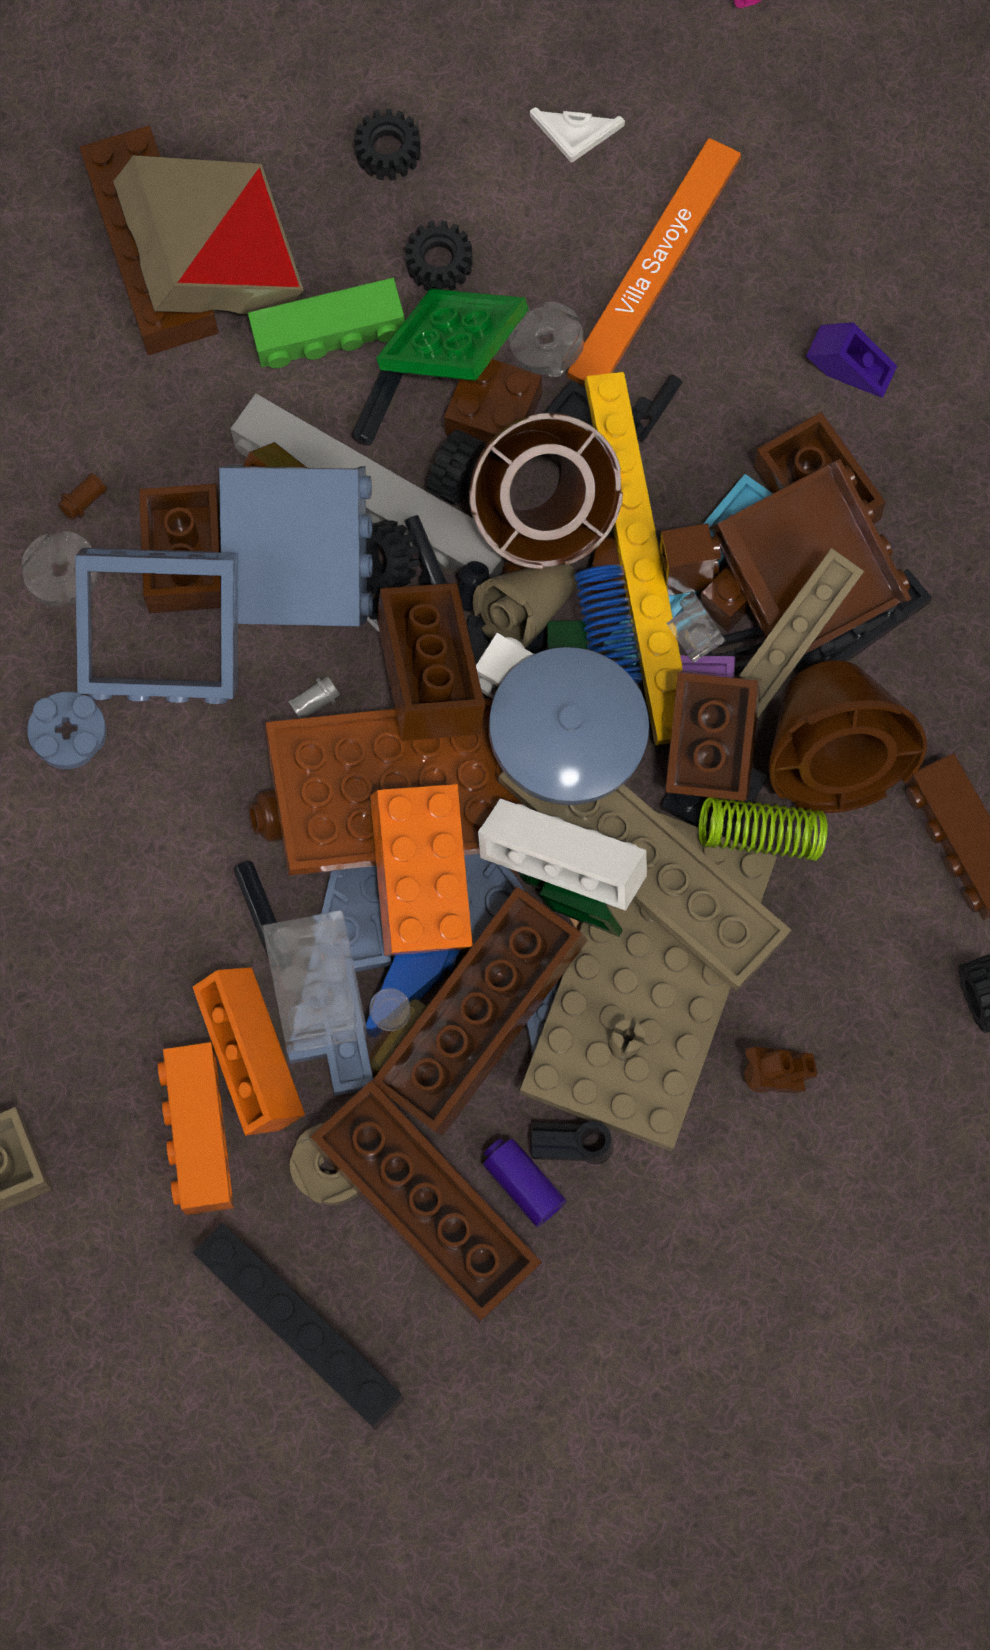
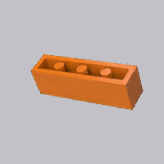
[192,967,305,1136]
[158,1042,234,1215]

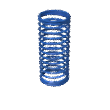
[574,564,644,683]

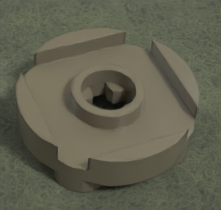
[289,1123,359,1206]

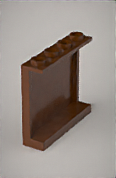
[709,459,912,658]

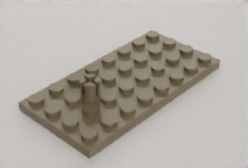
[519,811,777,1152]

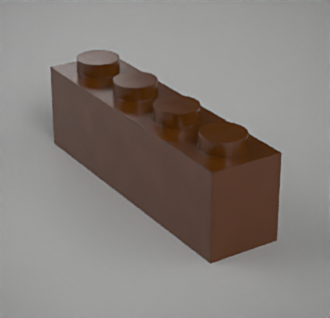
[906,753,990,920]

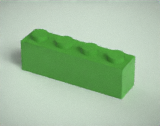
[248,278,405,368]

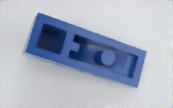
[365,950,461,1038]

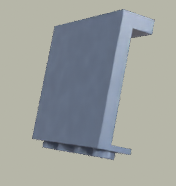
[219,464,373,626]

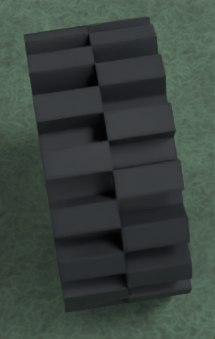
[354,109,421,181]
[405,220,473,291]
[427,429,486,505]
[366,520,419,594]
[958,954,990,1033]

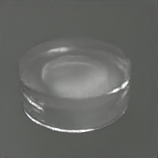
[369,988,411,1031]

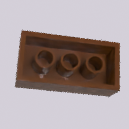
[377,583,485,741]

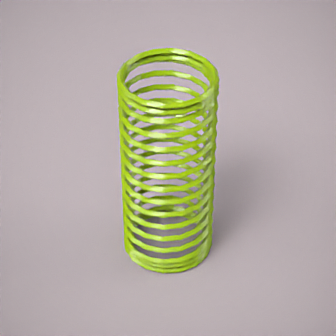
[699,797,828,861]

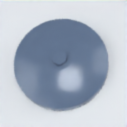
[489,647,649,805]

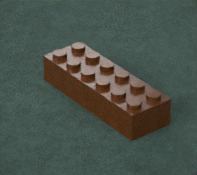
[79,125,219,356]
[372,886,588,1136]
[310,1081,542,1323]

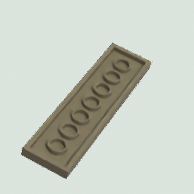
[498,772,792,991]

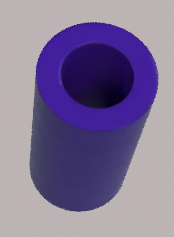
[483,1138,567,1228]

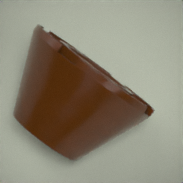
[470,413,623,569]
[768,660,927,813]

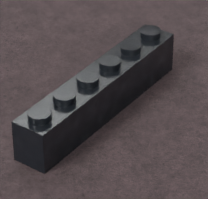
[193,1223,404,1431]

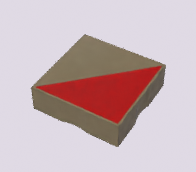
[113,155,304,314]

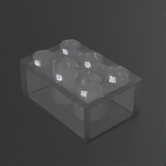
[262,910,366,1054]

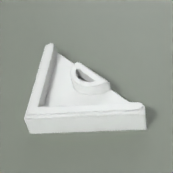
[530,108,625,163]

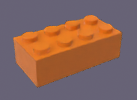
[370,784,473,956]

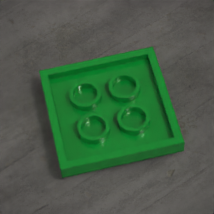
[376,289,529,380]

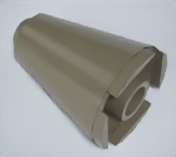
[473,564,577,648]

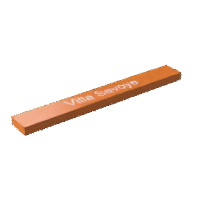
[567,138,741,386]

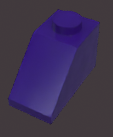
[806,322,897,397]

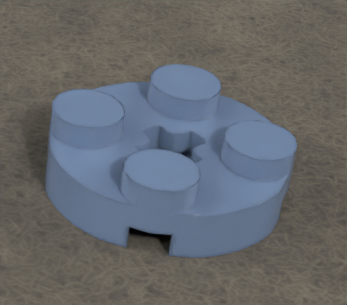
[27,692,107,769]

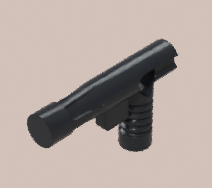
[631,374,682,443]
[404,515,447,586]

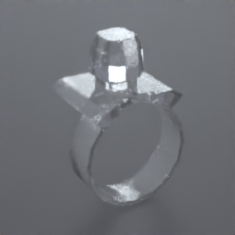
[666,592,726,663]

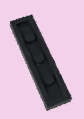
[793,569,932,675]

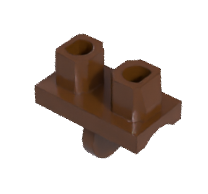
[744,1047,817,1094]

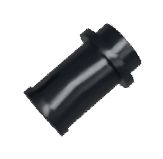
[458,561,490,611]

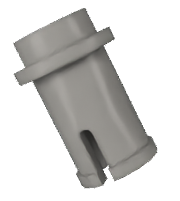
[288,676,340,719]

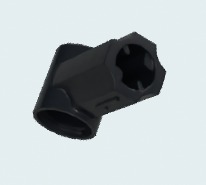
[531,1121,614,1165]

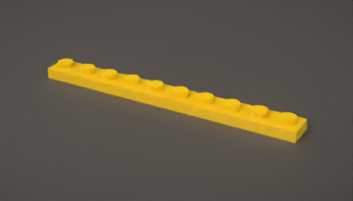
[584,372,683,745]

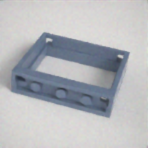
[75,548,238,704]

